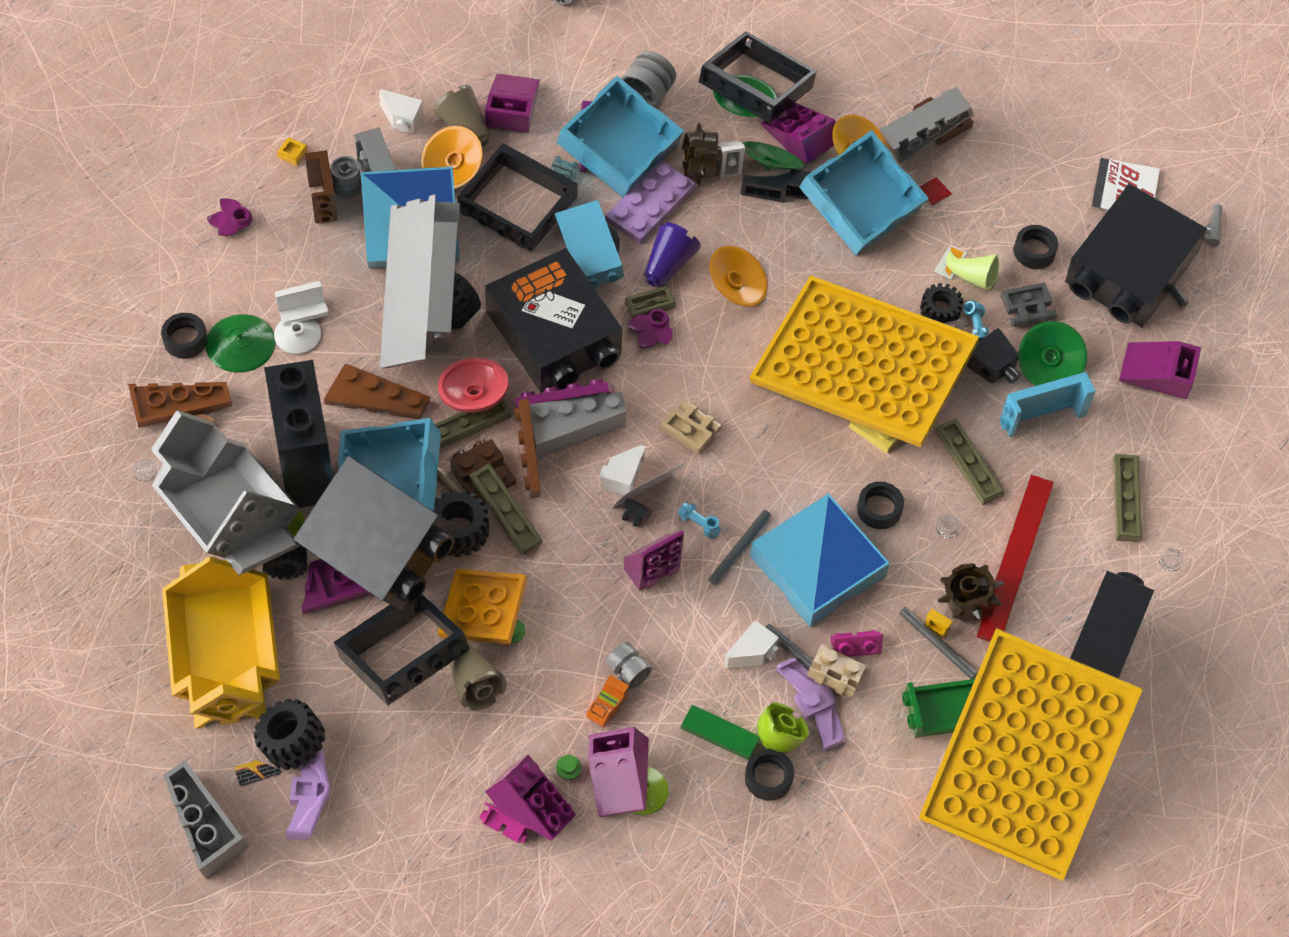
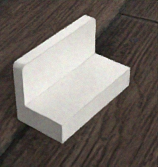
[275,281,329,326]

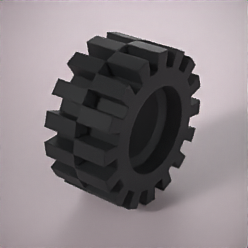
[920,283,964,325]
[262,545,307,580]

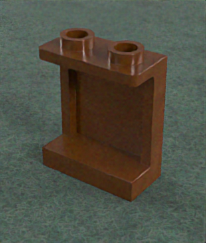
[305,150,338,223]

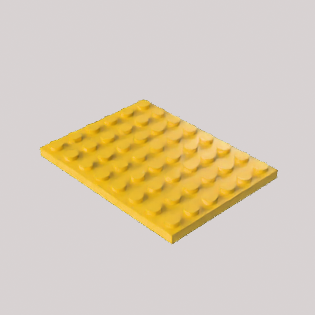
[749,275,979,448]
[918,628,1143,881]

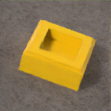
[277,137,308,166]
[925,608,953,638]

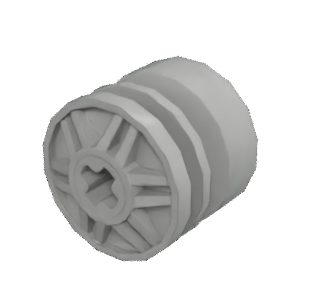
[621,51,677,108]

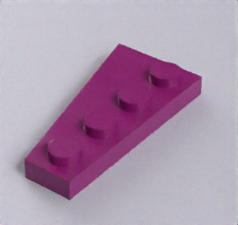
[515,379,615,408]

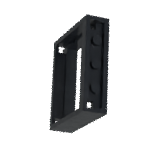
[698,31,817,123]
[457,143,578,252]
[334,594,470,706]

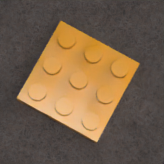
[438,569,528,645]

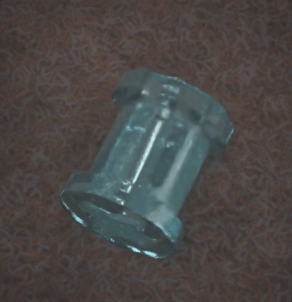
[551,155,579,181]

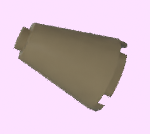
[434,85,490,147]
[449,643,507,711]

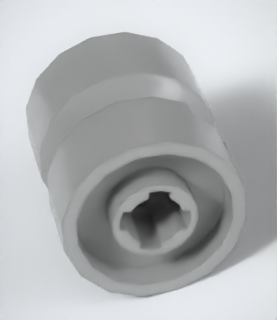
[330,156,361,198]
[605,642,653,690]

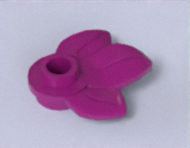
[207,198,253,236]
[627,309,673,348]

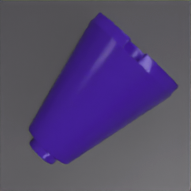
[644,222,701,287]

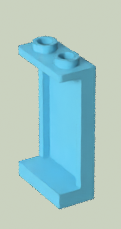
[555,200,624,288]
[1000,372,1096,437]

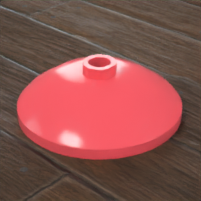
[438,358,509,413]

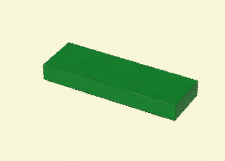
[681,705,760,760]

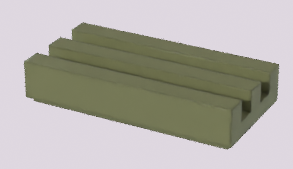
[625,286,676,318]

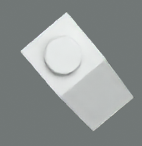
[379,89,423,134]
[717,141,745,178]
[600,445,646,495]
[723,620,779,669]

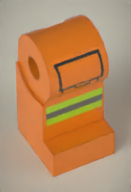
[586,675,629,728]

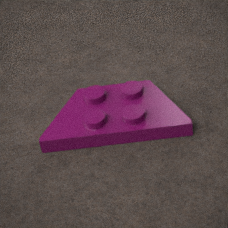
[301,559,372,615]

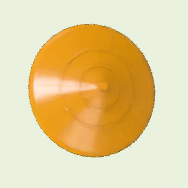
[832,114,888,155]
[421,126,482,189]
[709,245,768,307]

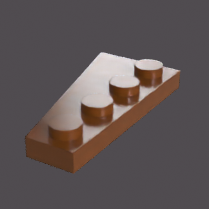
[324,363,430,420]
[128,382,232,428]
[515,399,541,498]

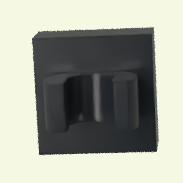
[622,498,653,527]

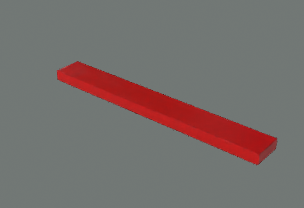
[976,474,1054,642]

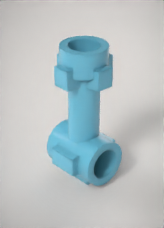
[963,300,989,341]
[678,502,721,538]

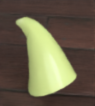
[946,251,999,291]

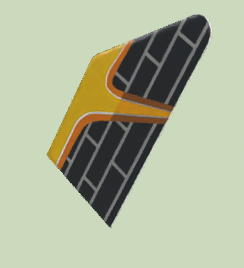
[234,760,280,786]

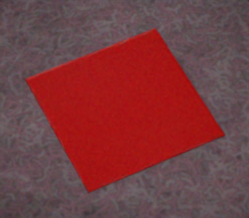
[920,177,952,205]

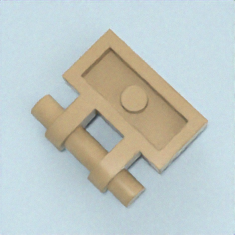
[660,400,722,454]
[806,644,866,697]

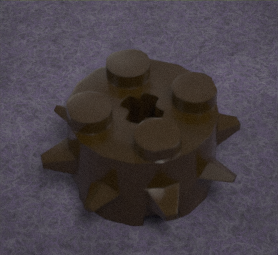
[682,123,721,185]
[938,563,1004,622]

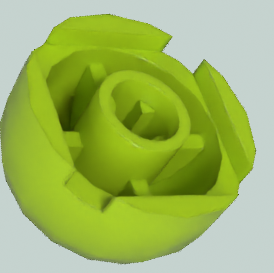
[757,702,809,753]

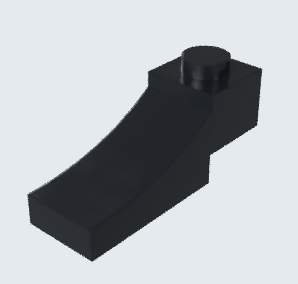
[741,169,811,203]

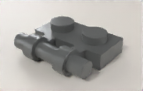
[1001,282,1057,328]

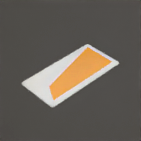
[934,245,967,279]

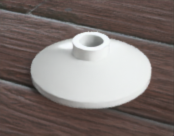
[274,319,321,355]

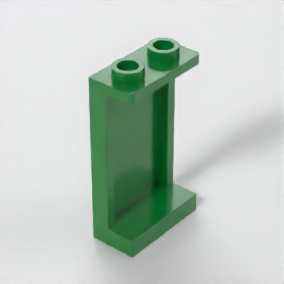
[902,679,975,738]

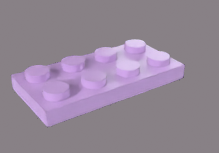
[605,160,696,244]

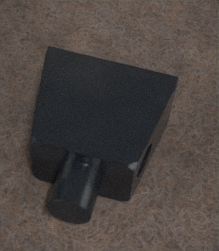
[966,328,1021,384]

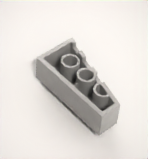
[880,87,973,164]
[354,127,397,172]
[529,392,626,459]
[163,760,249,879]

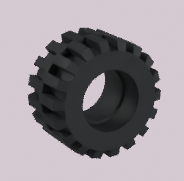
[451,272,481,330]
[434,490,489,557]
[254,699,326,770]

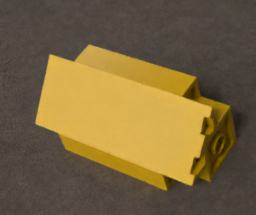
[162,557,280,728]

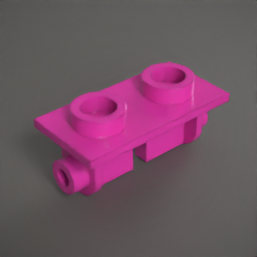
[830,630,883,657]
[479,802,531,844]

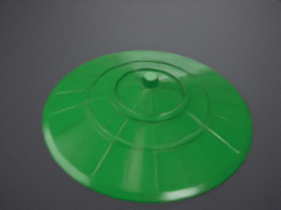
[713,75,777,117]
[742,141,804,171]
[206,314,276,373]
[1018,321,1087,386]

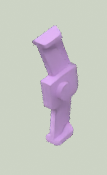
[776,658,846,752]
[286,748,331,840]

